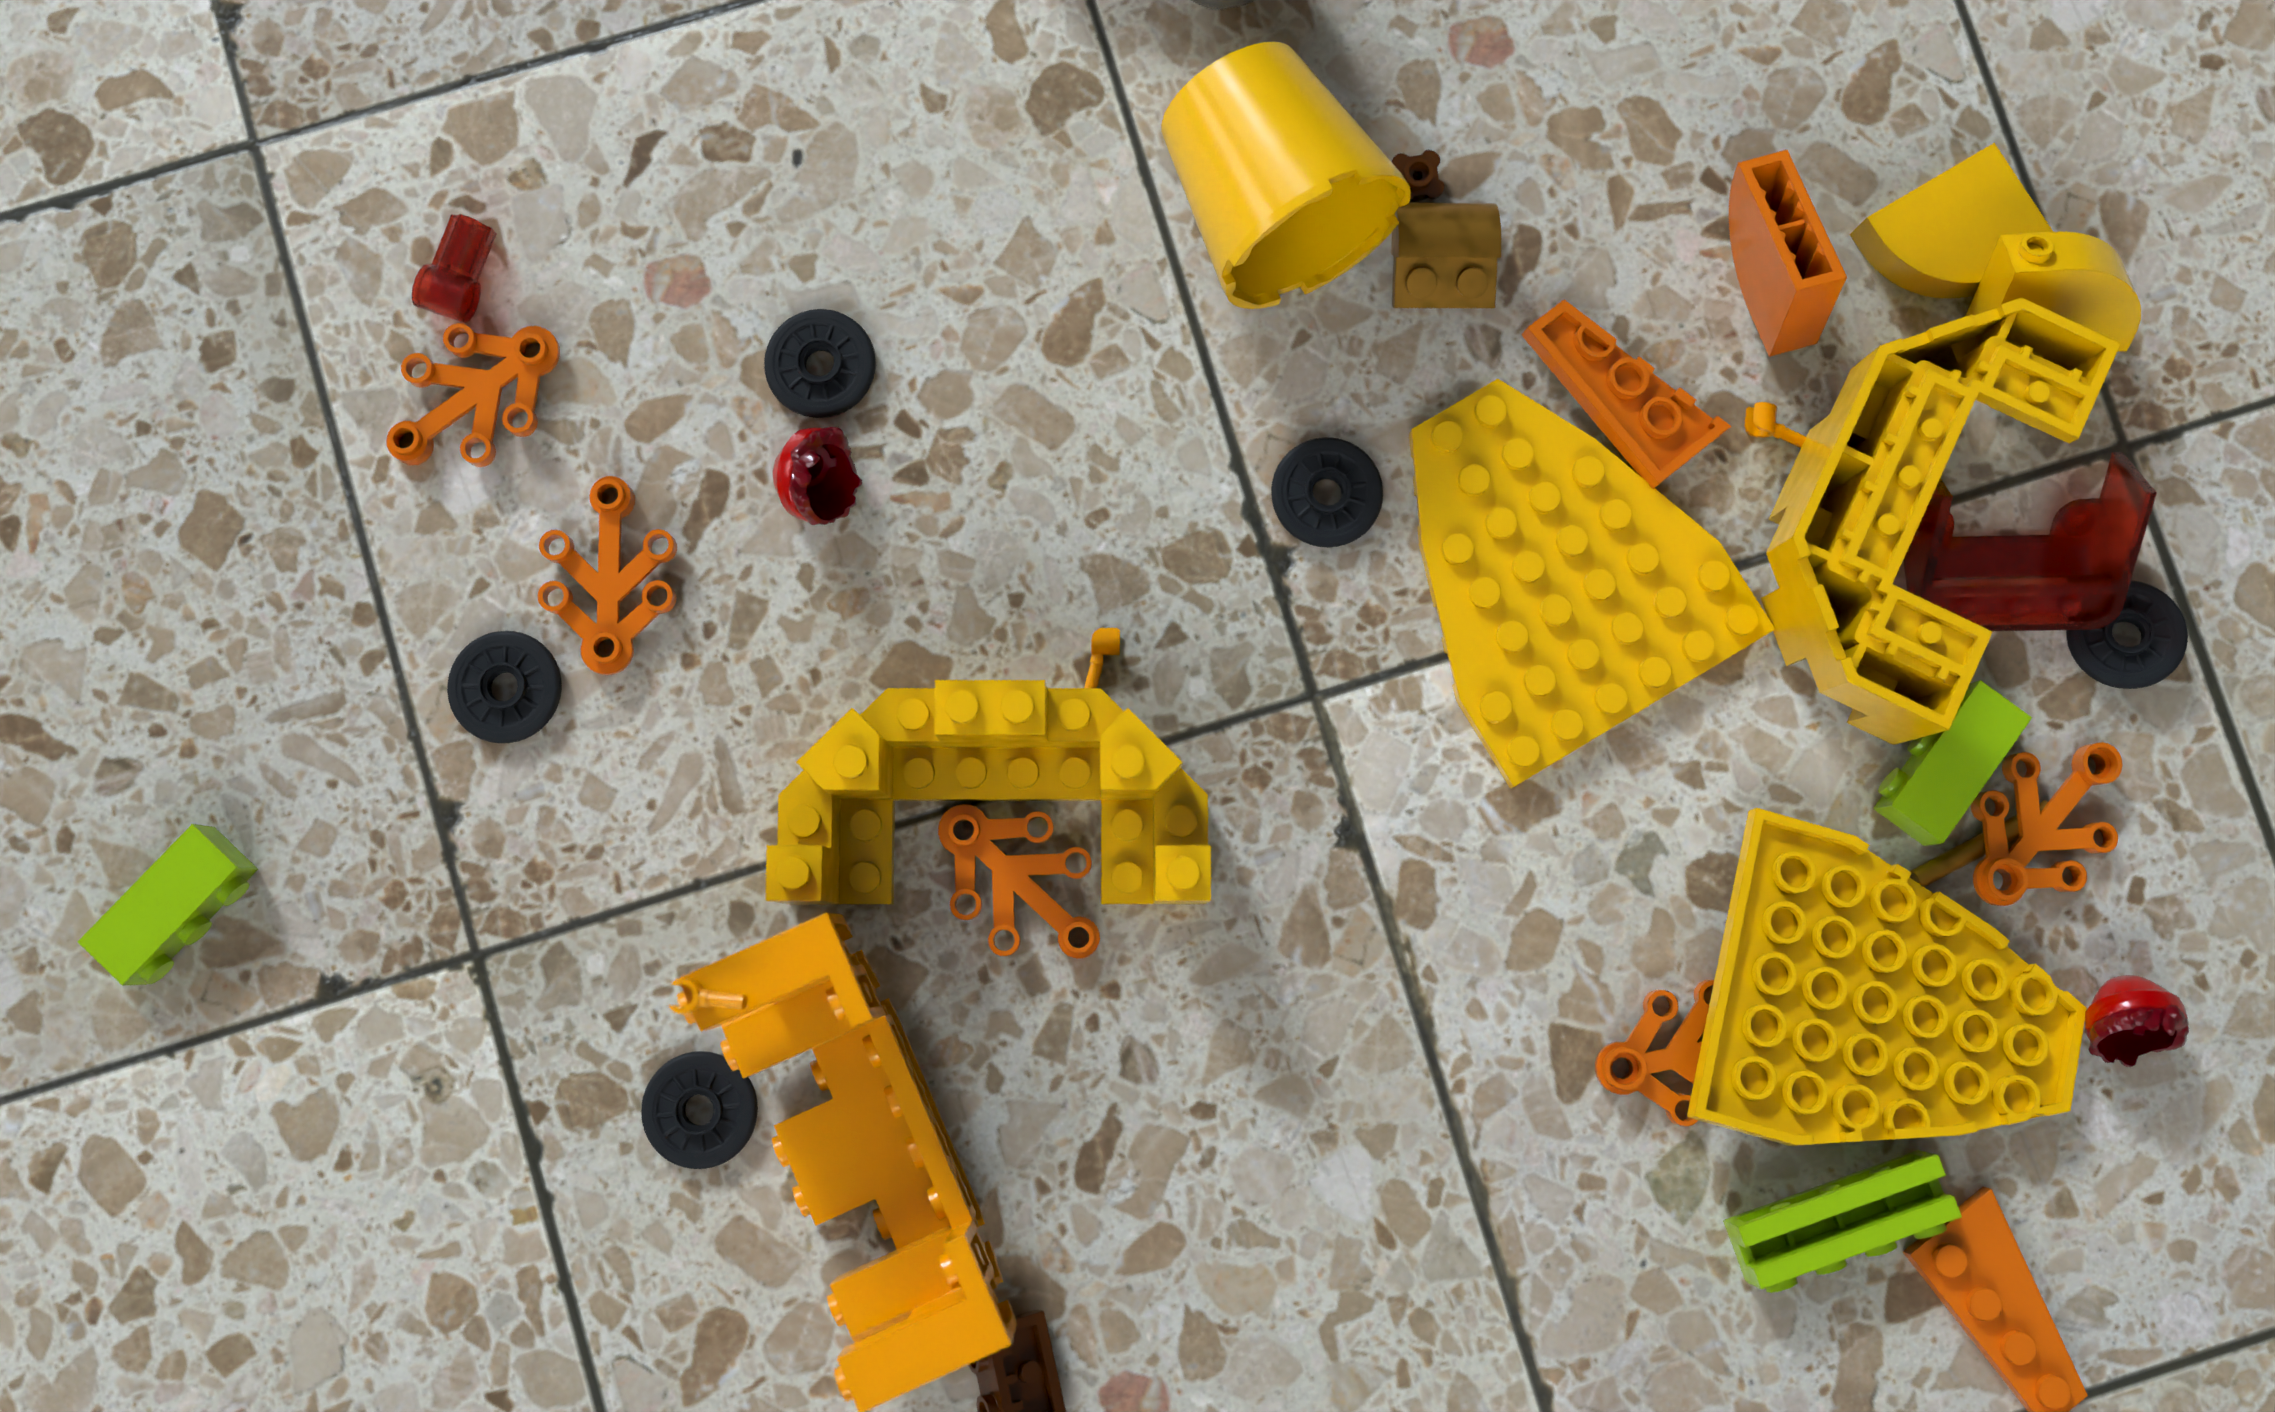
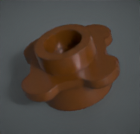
[1392,150,1444,202]

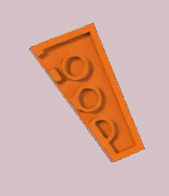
[1521,299,1731,489]
[1903,1187,2088,1412]

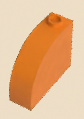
[1729,150,1847,357]

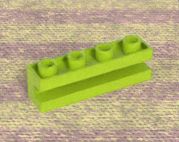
[1723,1150,1962,1293]

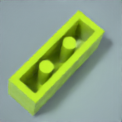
[1873,680,2032,846]
[77,824,258,986]

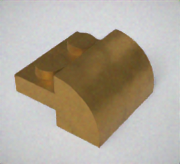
[1391,203,1502,308]

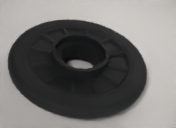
[764,309,876,418]
[1271,437,1383,547]
[2066,580,2188,689]
[447,631,562,744]
[641,1051,758,1169]

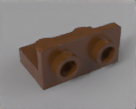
[968,1310,1066,1412]

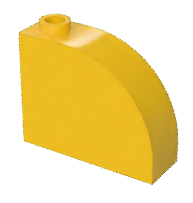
[1849,143,2053,299]
[1965,231,2141,352]

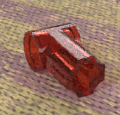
[411,214,497,323]

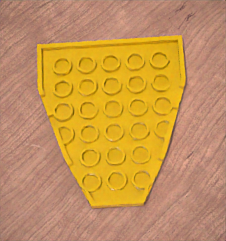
[1409,379,1775,789]
[1687,807,2087,1146]

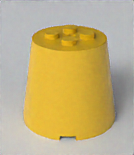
[1161,42,1411,309]

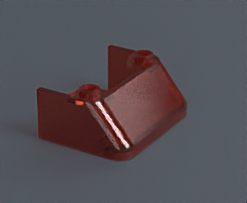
[1903,452,2157,631]

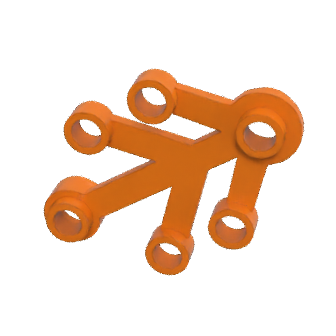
[386,323,560,467]
[538,476,677,675]
[1971,742,2123,906]
[938,804,1100,959]
[1595,980,1714,1127]

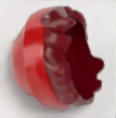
[773,427,862,525]
[2084,975,2189,1067]

